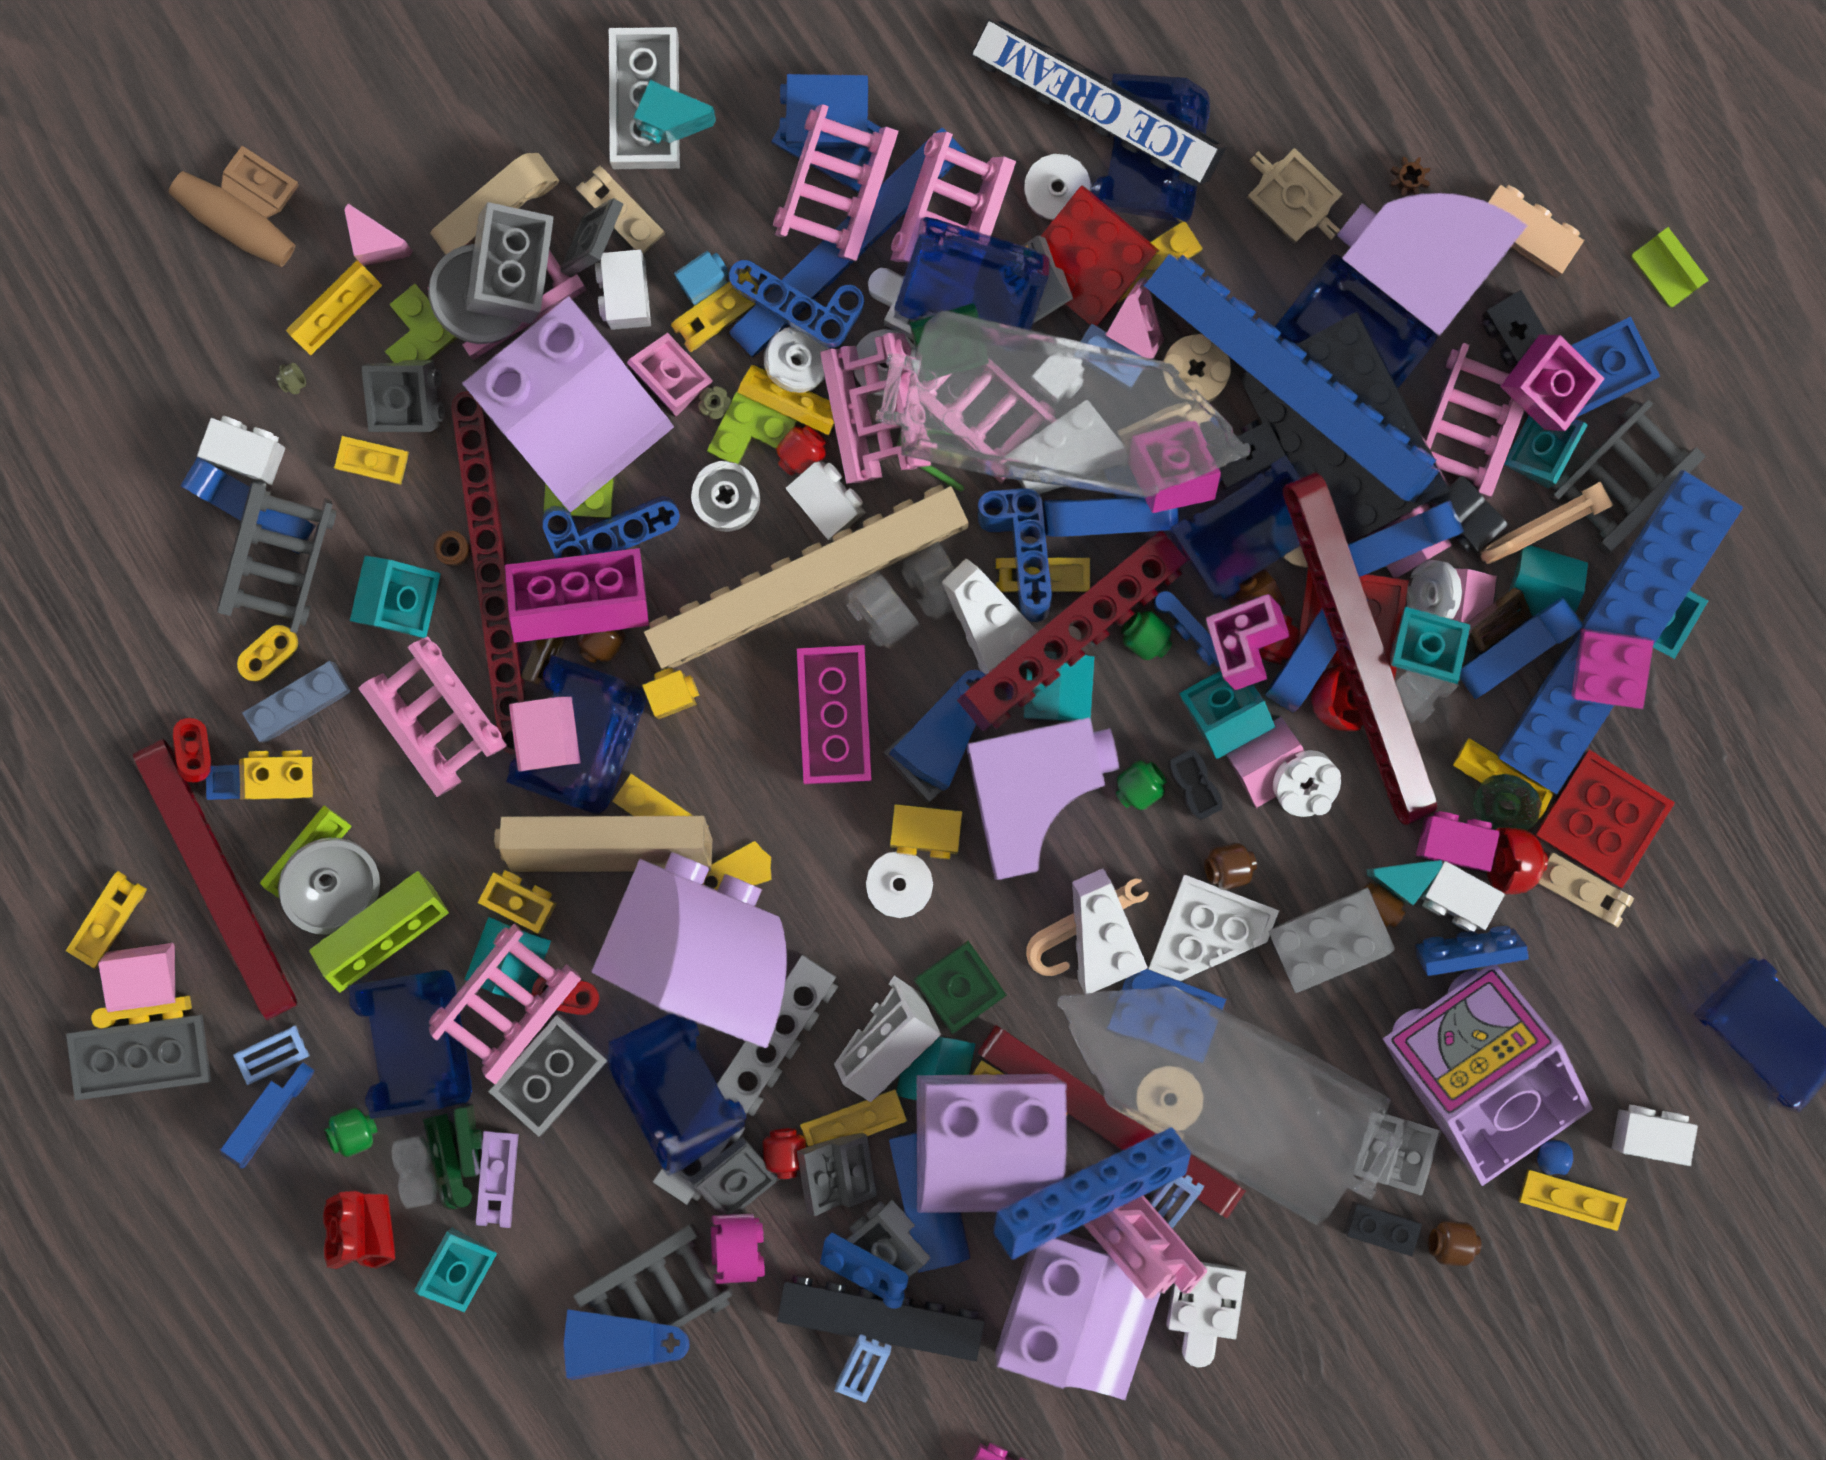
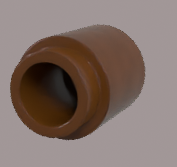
[434,531,471,567]
[1363,881,1406,928]

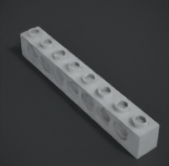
[653,955,838,1204]

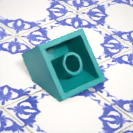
[634,80,716,144]
[350,555,441,638]
[1023,651,1094,722]
[1179,671,1275,759]

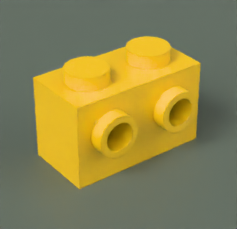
[643,667,699,719]
[239,751,313,800]
[890,805,962,859]
[478,870,557,934]

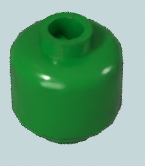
[1121,611,1172,661]
[1116,761,1167,810]
[324,1108,377,1157]

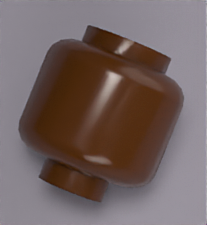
[576,629,626,663]
[1204,843,1257,890]
[1428,1221,1481,1266]

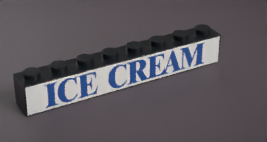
[971,17,1227,186]

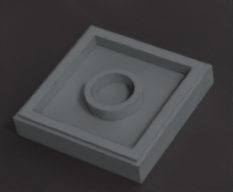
[560,198,623,277]
[689,1137,779,1215]

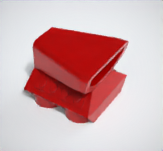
[323,1191,395,1269]

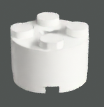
[691,461,760,532]

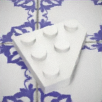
[1148,875,1279,981]

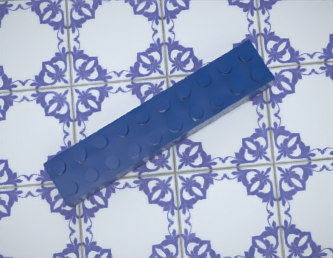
[1144,254,1440,502]
[1497,470,1743,794]

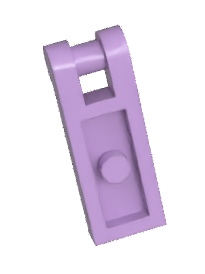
[476,1131,519,1228]

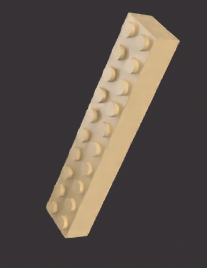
[644,484,969,670]

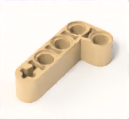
[430,153,559,255]

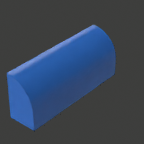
[889,1131,971,1273]

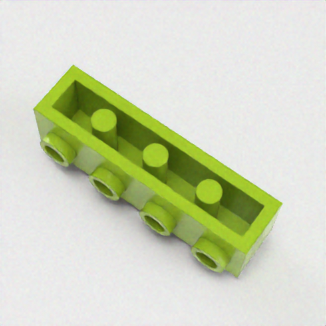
[309,871,449,993]

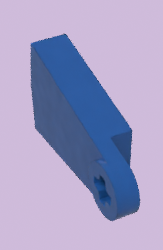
[889,670,986,791]
[220,1062,315,1169]
[564,1309,690,1380]

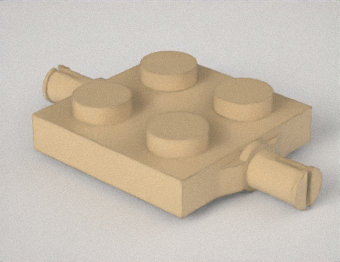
[1247,148,1343,244]

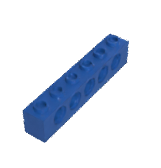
[994,1127,1191,1259]

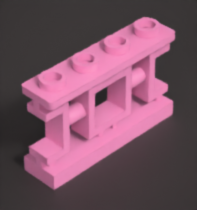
[820,333,931,484]
[1084,1195,1207,1299]

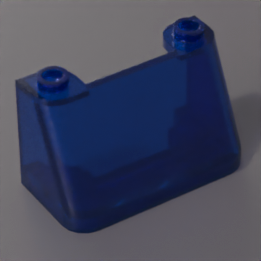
[1091,73,1210,222]
[894,217,1050,350]
[1275,254,1438,388]
[1170,455,1301,600]
[506,655,646,814]
[1693,958,1826,1113]
[348,969,472,1119]
[608,1013,747,1176]

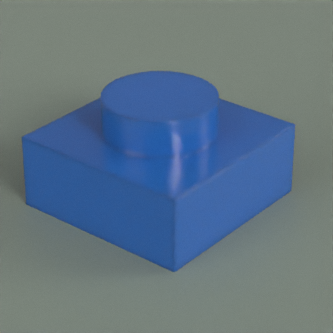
[206,765,240,800]

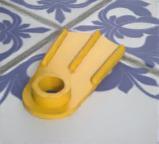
[703,841,772,890]

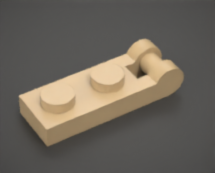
[575,165,665,255]
[1538,852,1634,928]

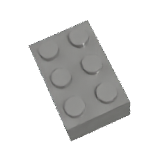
[465,202,554,324]
[1268,887,1395,993]
[488,1014,610,1137]

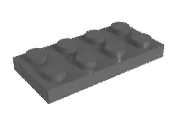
[66,1015,211,1101]

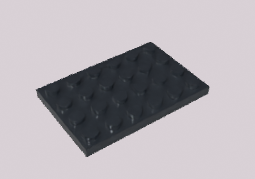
[1239,312,1451,545]

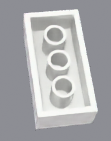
[609,27,680,169]

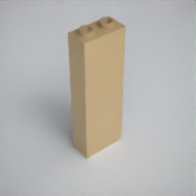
[494,816,713,872]

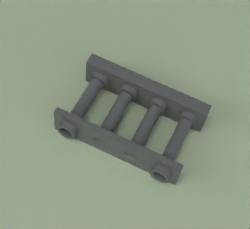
[1549,400,1706,554]
[217,479,337,633]
[573,1223,733,1328]

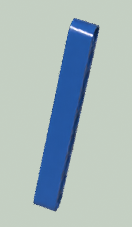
[729,128,966,358]

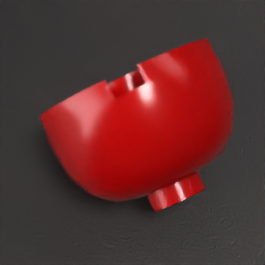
[1311,664,1363,731]
[1487,828,1548,895]

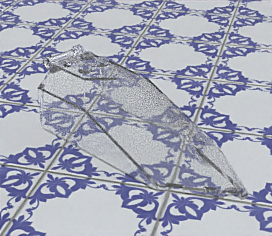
[876,311,1250,498]
[1057,986,1404,1225]

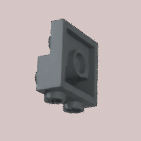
[362,360,445,432]
[846,1200,931,1277]

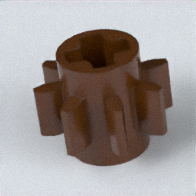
[1390,156,1431,198]

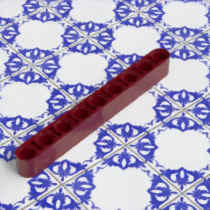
[133,738,298,1021]
[977,1024,1246,1219]

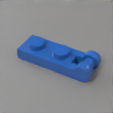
[1153,591,1220,668]
[820,1233,908,1308]

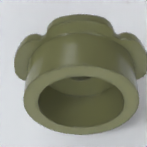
[276,363,306,394]
[698,386,731,419]

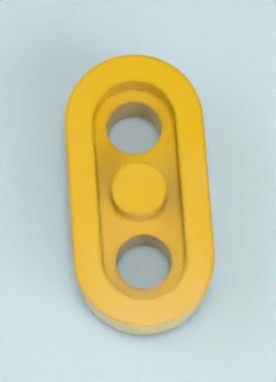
[237,625,298,682]

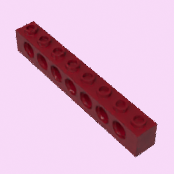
[957,531,1188,731]

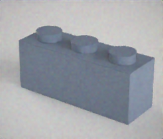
[242,661,352,743]

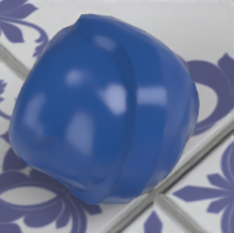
[1537,1140,1573,1175]

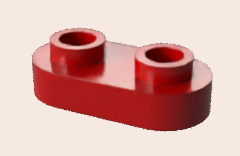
[173,718,211,782]
[532,976,600,1015]

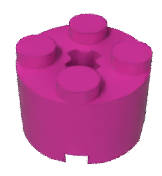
[711,1213,764,1284]

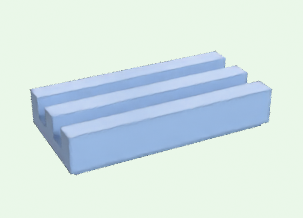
[233,1026,310,1085]
[1149,1175,1204,1229]
[835,1334,891,1403]

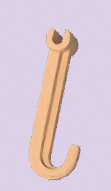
[1480,481,1613,564]
[1026,878,1149,976]

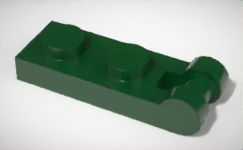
[423,1114,472,1210]

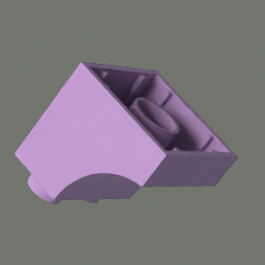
[463,296,674,513]
[966,718,1119,880]
[995,1233,1161,1400]

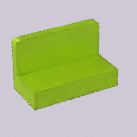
[1631,227,1709,308]

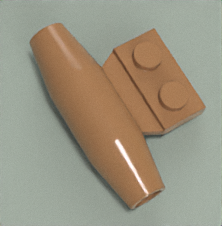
[169,146,299,267]

